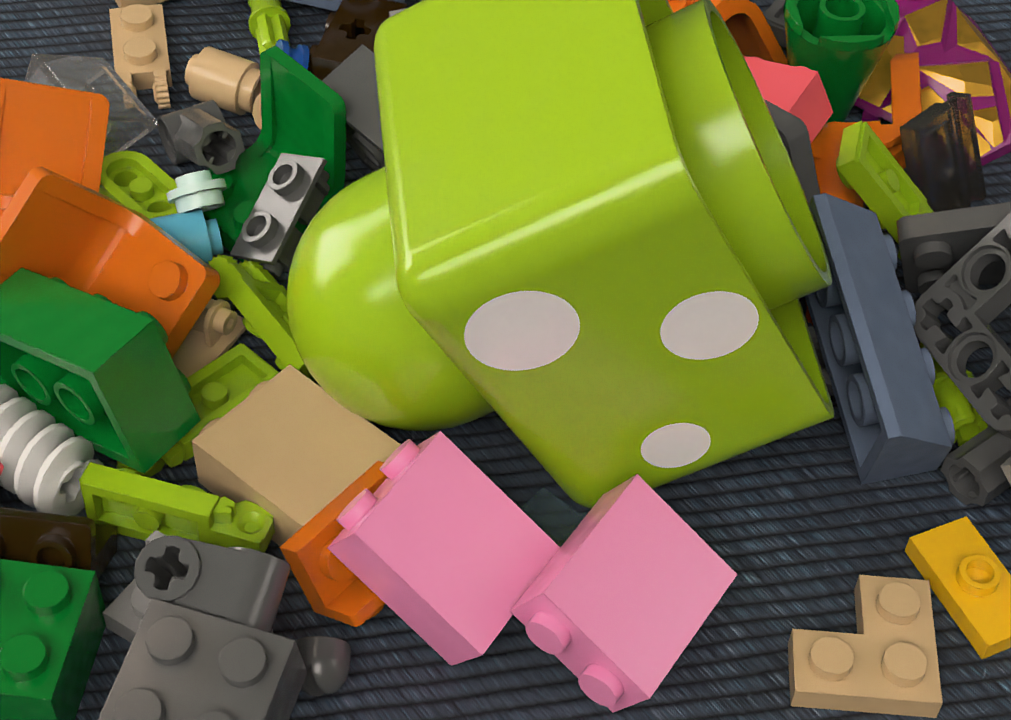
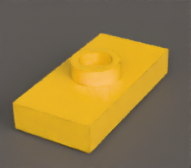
[905,516,1011,659]

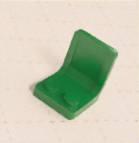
[203,46,346,262]

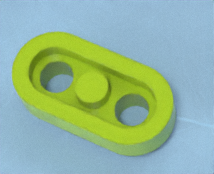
[99,151,177,219]

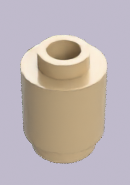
[185,46,261,115]

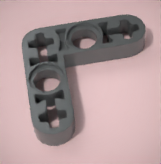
[913,212,1011,439]

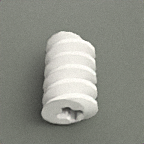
[0,384,104,516]

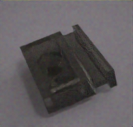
[900,92,987,212]

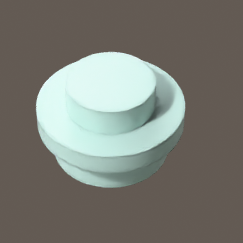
[166,170,227,213]

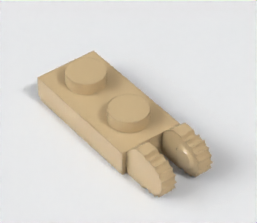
[109,4,173,113]

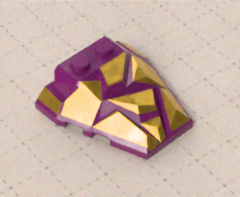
[854,0,1011,173]

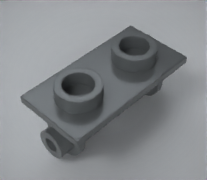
[229,153,330,279]

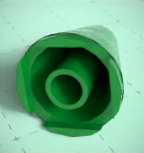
[783,0,900,123]

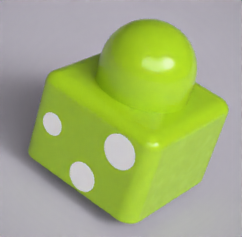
[287,0,834,509]

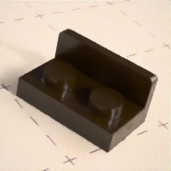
[0,507,117,579]

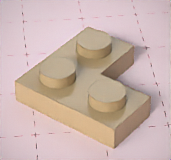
[788,575,943,718]

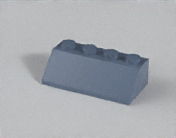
[805,193,955,485]

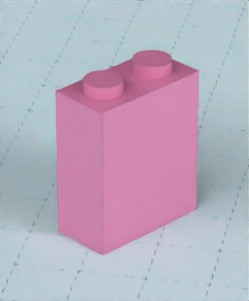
[327,431,560,666]
[510,474,738,713]

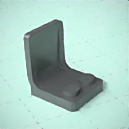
[896,202,1011,294]

